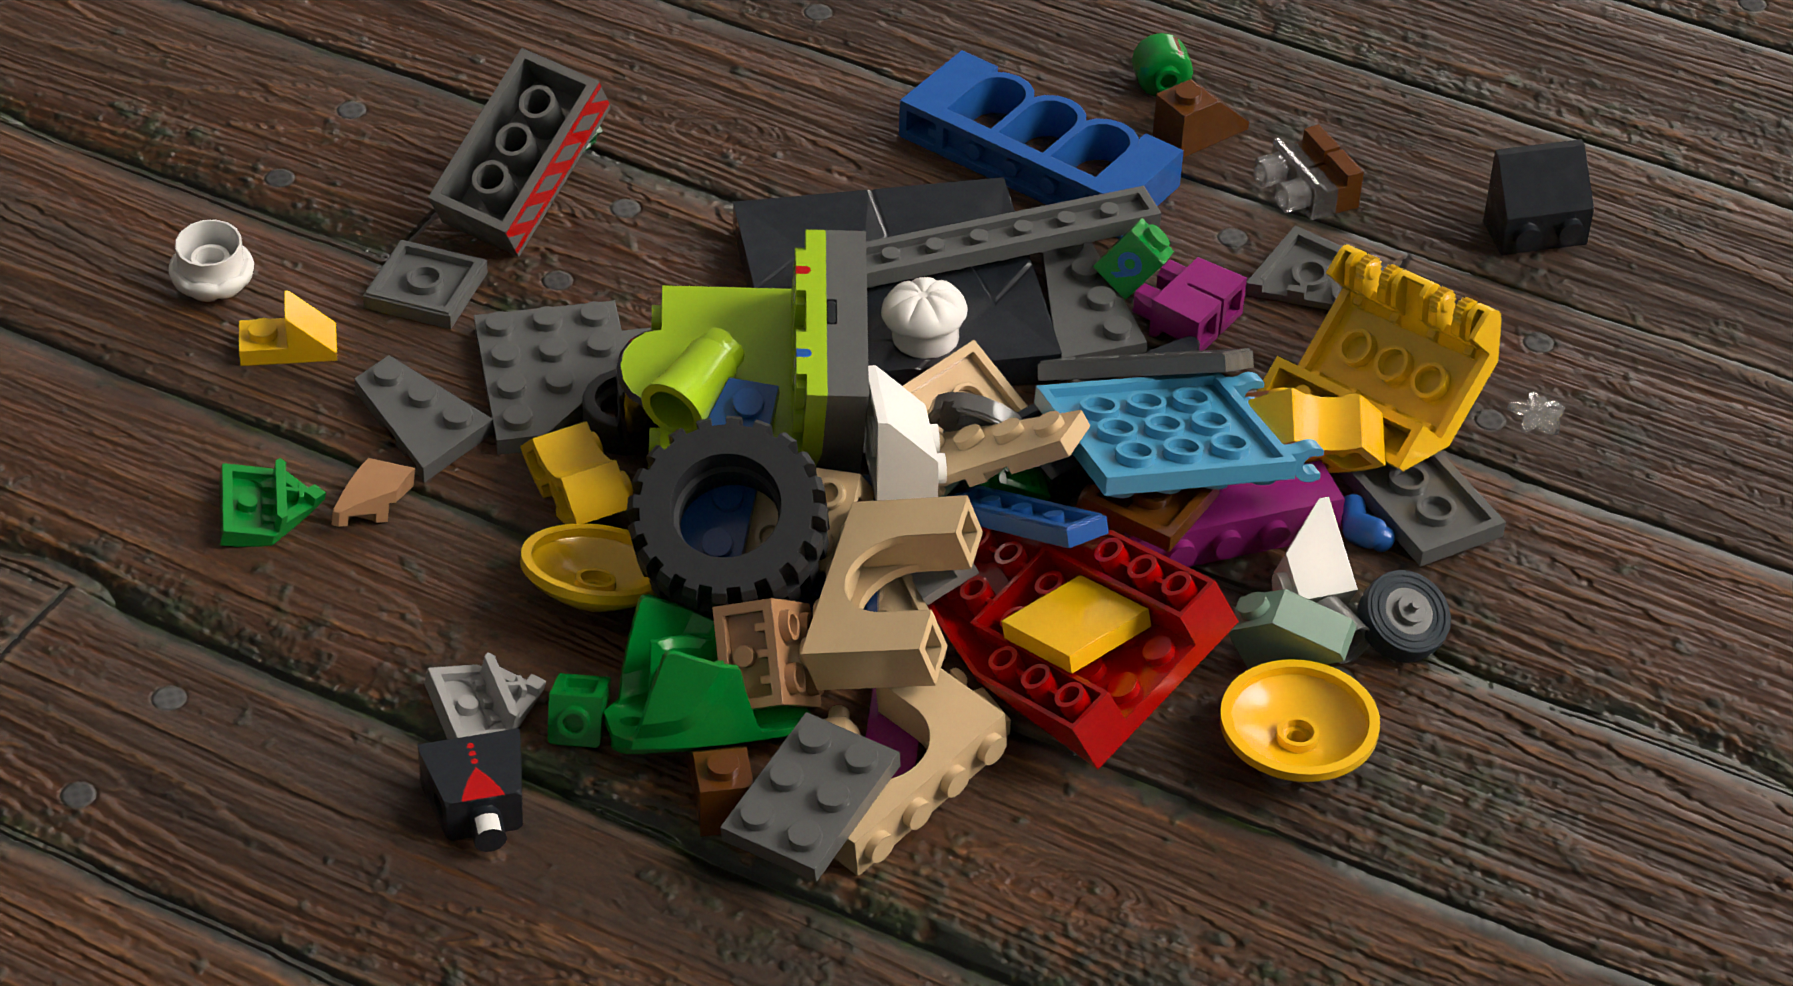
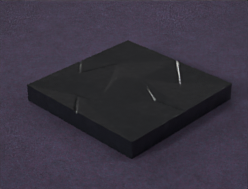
[733,177,1062,386]

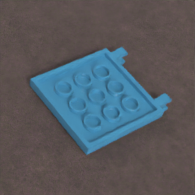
[1034,372,1324,498]

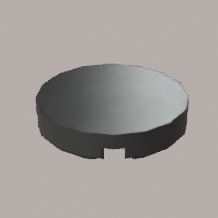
[928,392,1023,433]

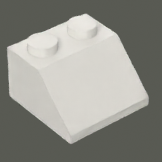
[864,365,947,501]

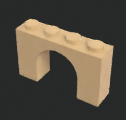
[799,495,983,690]
[834,669,1007,876]

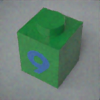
[1093,218,1174,300]

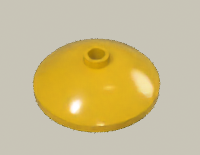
[520,524,658,612]
[1220,659,1380,782]

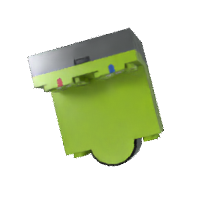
[615,229,869,474]

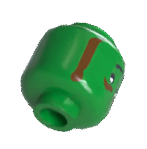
[1132,33,1193,97]

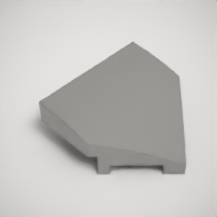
[424,652,546,739]

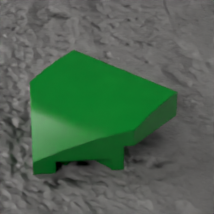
[219,458,326,547]

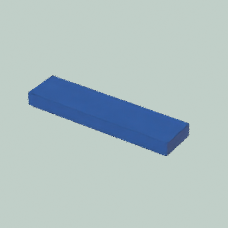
[950,485,1109,548]

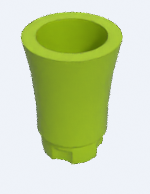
[641,327,745,434]

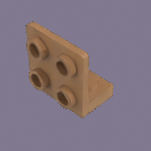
[712,598,824,710]

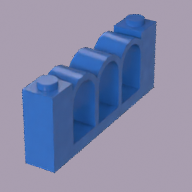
[899,50,1184,239]

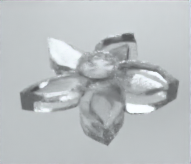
[1507,391,1565,435]

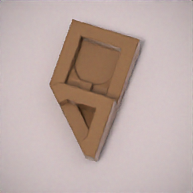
[332,458,415,527]

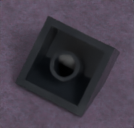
[1483,139,1594,255]

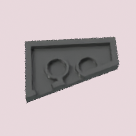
[1246,225,1387,310]
[354,355,494,483]

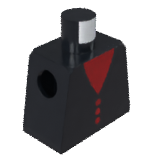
[417,728,523,852]

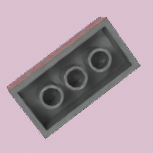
[428,48,611,257]

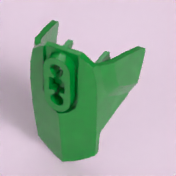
[604,594,811,754]

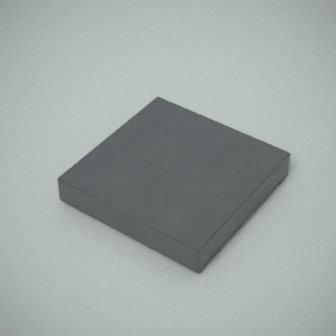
[363,240,488,329]

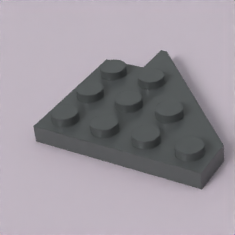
[474,300,651,455]

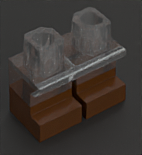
[1254,124,1364,220]

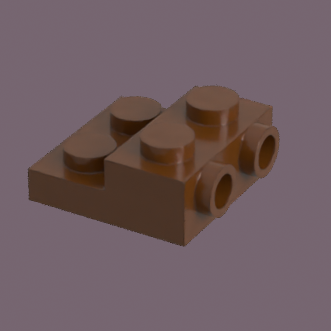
[1077,483,1220,552]

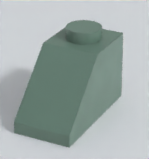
[1228,589,1357,670]

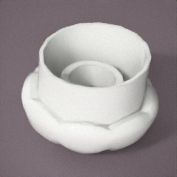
[168,219,254,302]
[881,277,968,359]

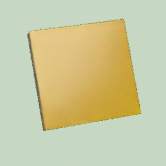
[1001,575,1151,674]

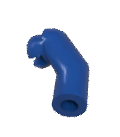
[1342,494,1395,553]

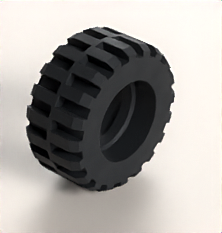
[627,416,830,618]

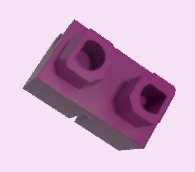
[1133,257,1247,351]

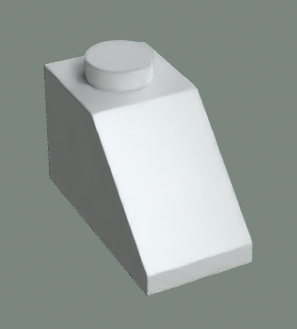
[1272,497,1358,605]

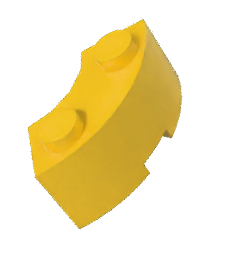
[1248,387,1386,473]
[520,421,633,524]

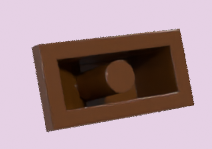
[1152,79,1249,158]
[686,745,754,837]

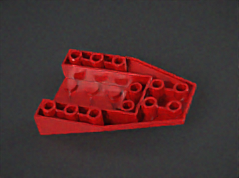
[927,527,1239,770]

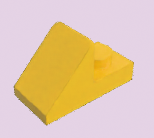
[239,290,337,366]

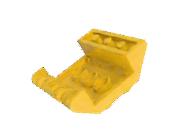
[1256,245,1502,471]

